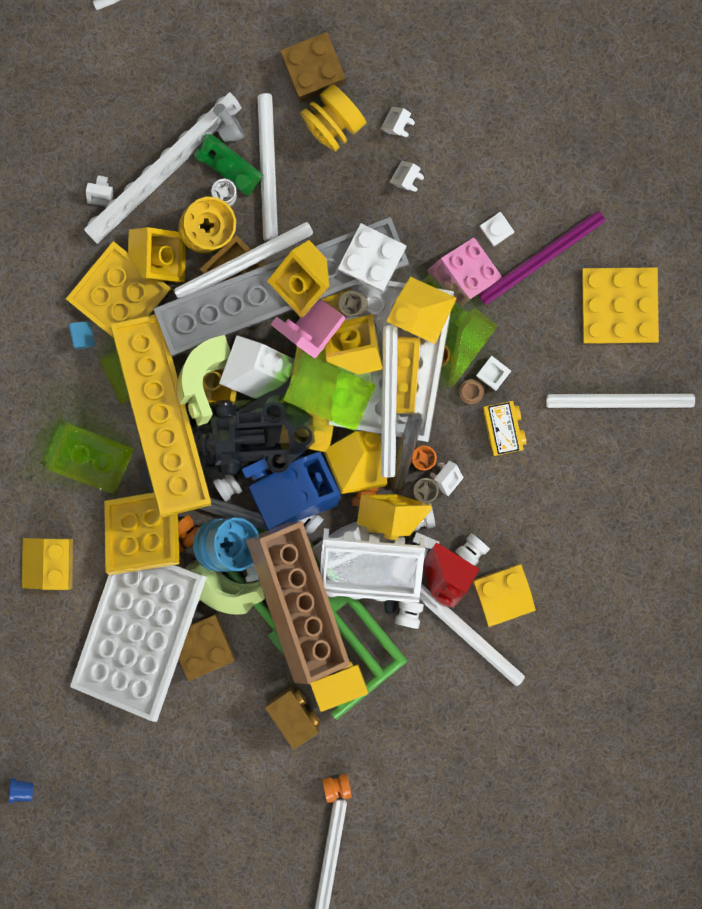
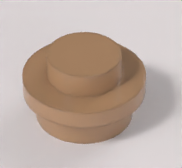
[459,379,484,404]

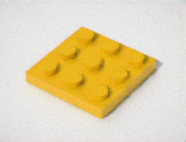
[66,241,172,337]
[582,268,659,344]
[104,492,179,575]

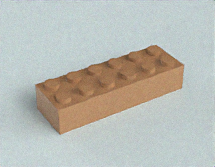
[246,521,350,684]

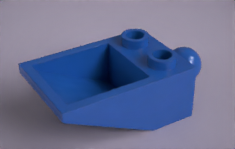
[249,452,341,530]

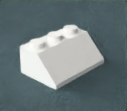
[219,336,295,399]

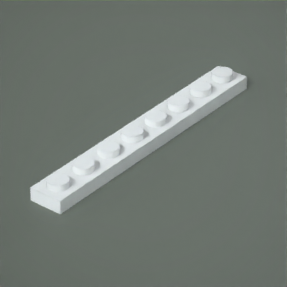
[84,92,242,244]

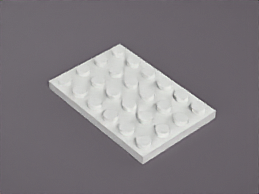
[329,281,454,442]
[70,565,207,722]

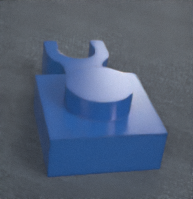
[242,458,268,481]

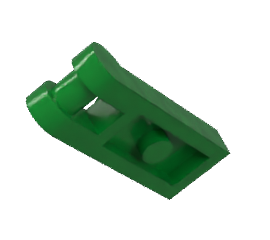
[194,134,264,196]

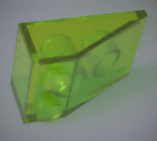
[445,308,498,388]
[283,353,376,432]
[40,418,134,495]

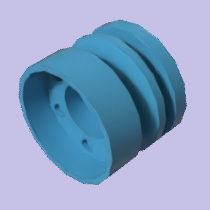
[193,518,258,572]

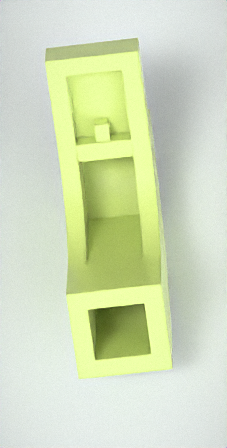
[177,335,231,426]
[185,560,265,615]

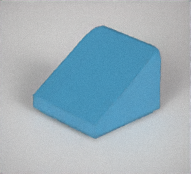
[69,322,95,350]

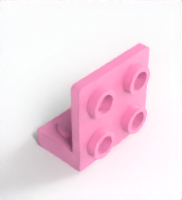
[427,238,502,311]
[270,299,345,358]

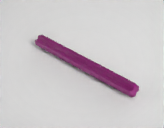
[478,211,605,305]

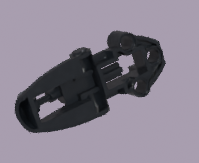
[140,396,315,475]

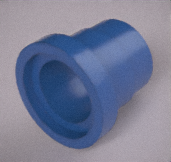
[9,778,34,804]

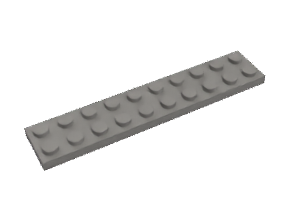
[154,217,409,357]

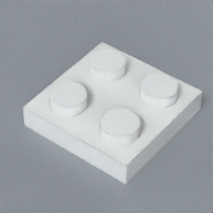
[338,224,407,292]

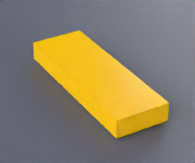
[396,336,421,414]

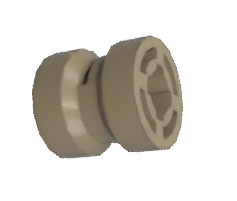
[339,291,368,316]
[413,478,439,503]

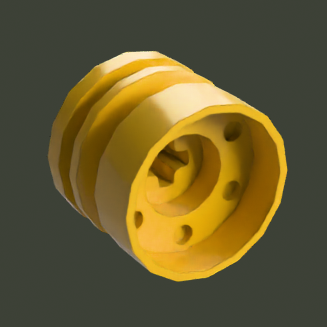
[300,84,367,152]
[178,197,236,254]

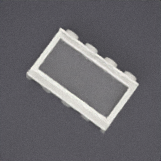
[320,528,425,604]

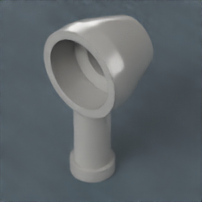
[213,104,245,143]

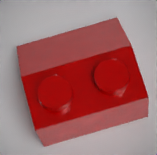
[423,542,480,608]

